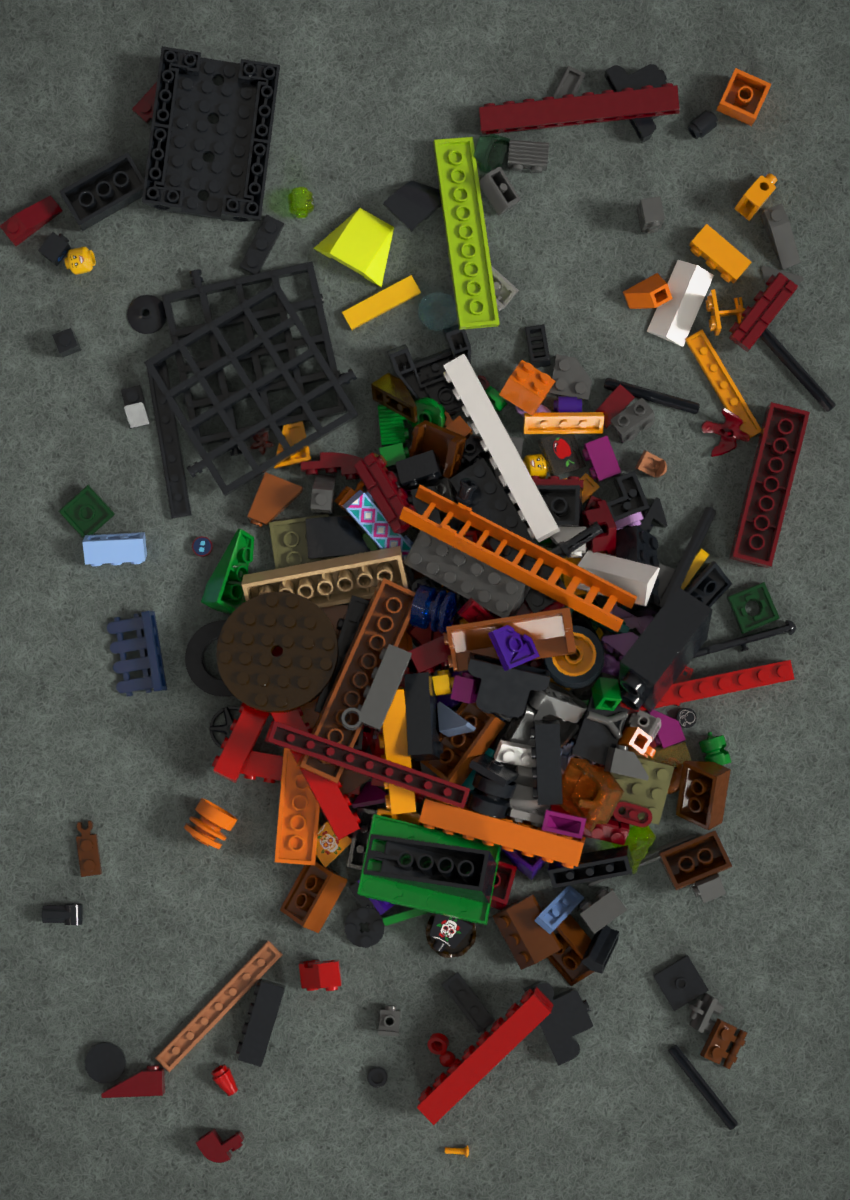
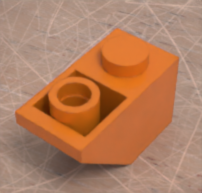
[623,273,673,309]

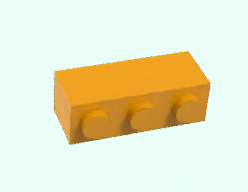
[689,224,752,284]

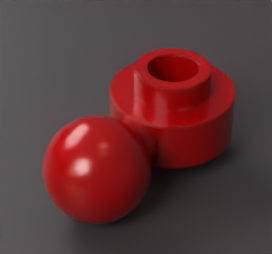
[427,1033,455,1067]

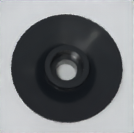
[127,295,167,334]

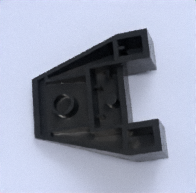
[387,324,471,415]

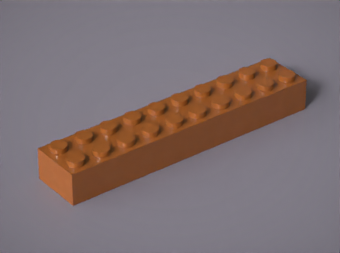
[297,578,420,783]

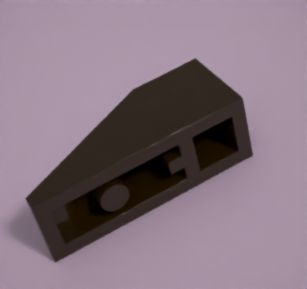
[371,373,418,423]

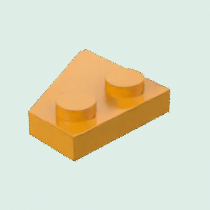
[274,421,312,469]

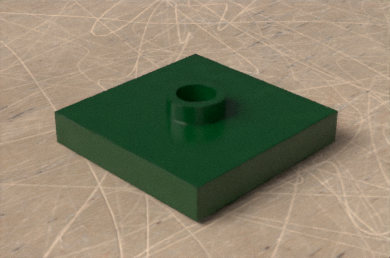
[58,484,115,539]

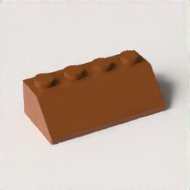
[420,702,506,785]

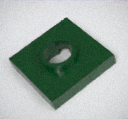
[727,582,780,634]

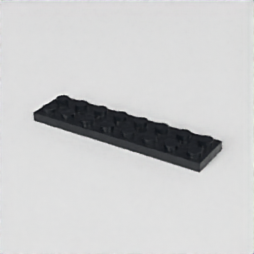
[449,458,566,613]

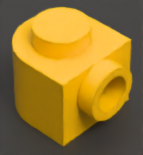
[432,669,455,696]

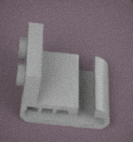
[507,765,550,827]

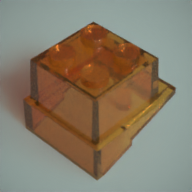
[559,757,624,832]

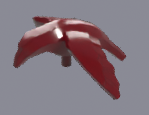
[701,408,750,457]

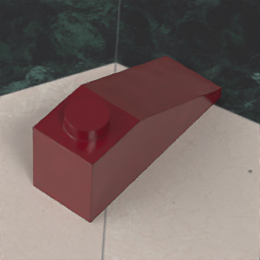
[0,195,63,246]
[101,1065,165,1098]

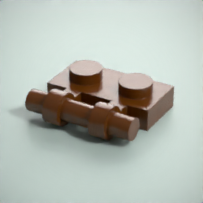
[700,1018,747,1069]

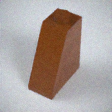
[247,472,303,527]

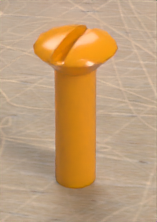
[445,1145,469,1157]

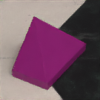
[352,781,389,808]
[541,810,586,839]

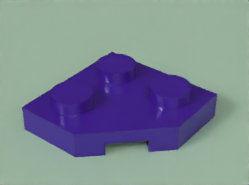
[488,625,540,671]

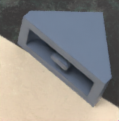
[437,701,476,737]

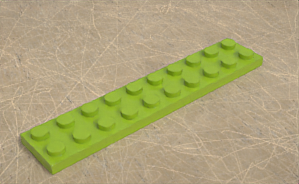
[433,137,500,330]

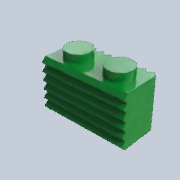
[378,405,409,447]

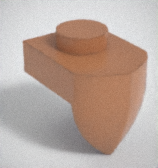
[635,450,667,478]

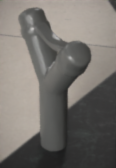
[586,711,628,739]

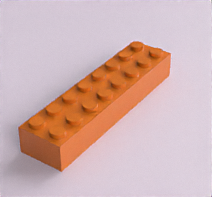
[419,797,586,868]

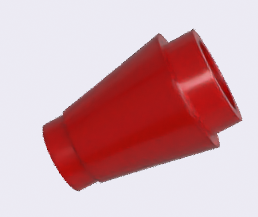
[211,1064,238,1096]

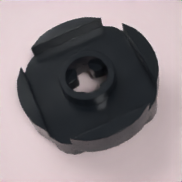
[344,907,385,948]

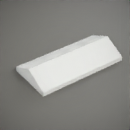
[647,260,714,347]
[577,550,660,607]

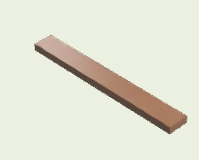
[155,940,283,1072]

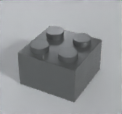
[577,887,627,934]

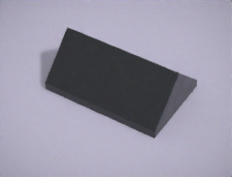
[684,561,732,608]

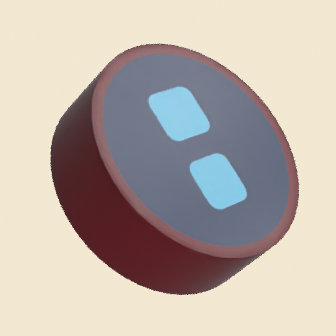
[192,537,213,557]

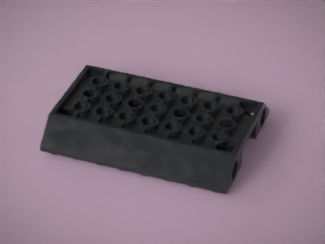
[142,46,280,222]

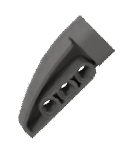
[493,681,588,770]

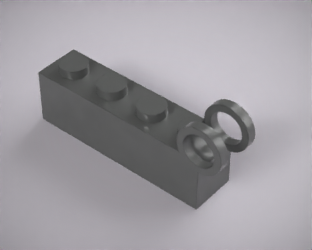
[341,644,412,732]

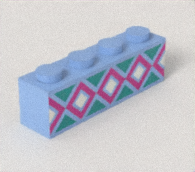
[342,490,413,561]

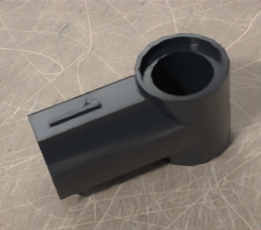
[42,903,83,925]

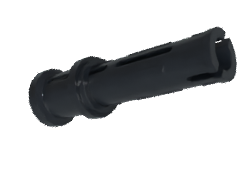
[447,478,478,533]
[550,521,604,559]

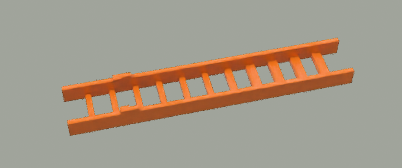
[399,485,637,632]

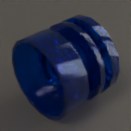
[410,585,457,634]

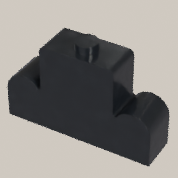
[524,981,593,1066]

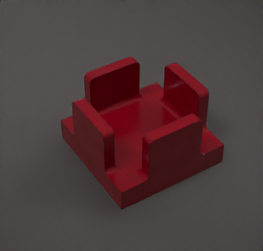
[582,500,617,556]

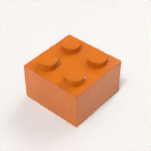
[716,68,771,126]
[499,360,555,416]

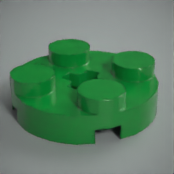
[407,397,445,428]

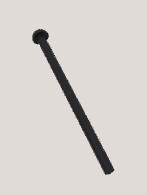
[692,620,796,659]

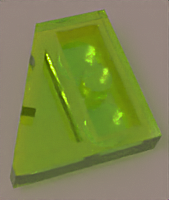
[612,826,656,875]

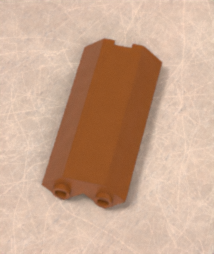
[443,607,576,672]

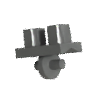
[688,993,724,1033]

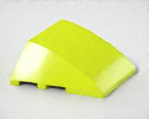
[313,208,394,288]

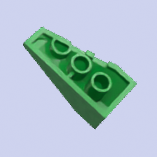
[201,529,254,615]

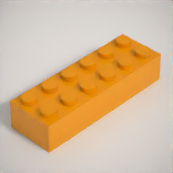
[379,687,416,814]

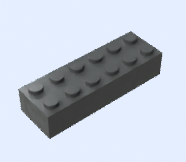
[404,530,531,618]

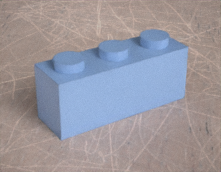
[83,532,147,566]

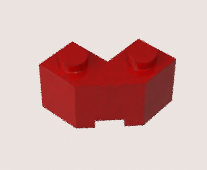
[299,959,342,991]

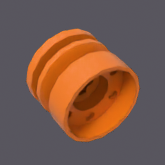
[184,798,238,849]

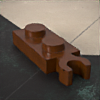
[76,821,102,877]

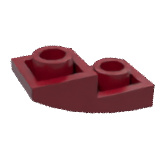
[595,384,635,429]

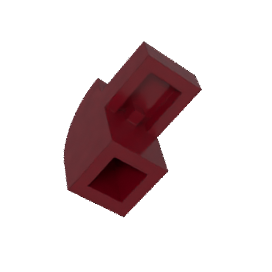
[196,1128,245,1163]

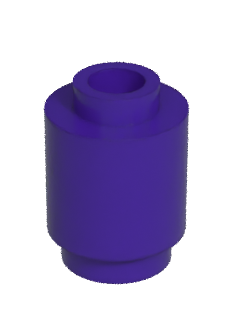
[553,396,582,413]

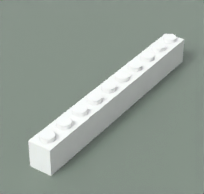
[443,354,560,542]

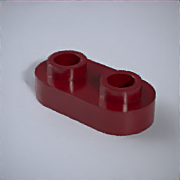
[612,800,652,827]

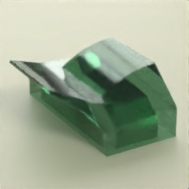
[473,134,511,174]

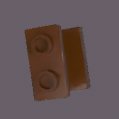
[409,420,466,479]

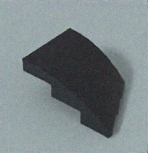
[383,180,442,232]
[306,516,371,559]

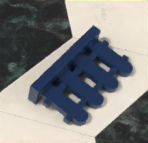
[107,611,167,697]

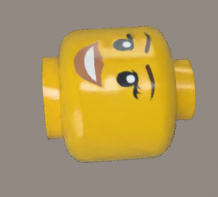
[64,246,96,275]
[523,454,551,479]

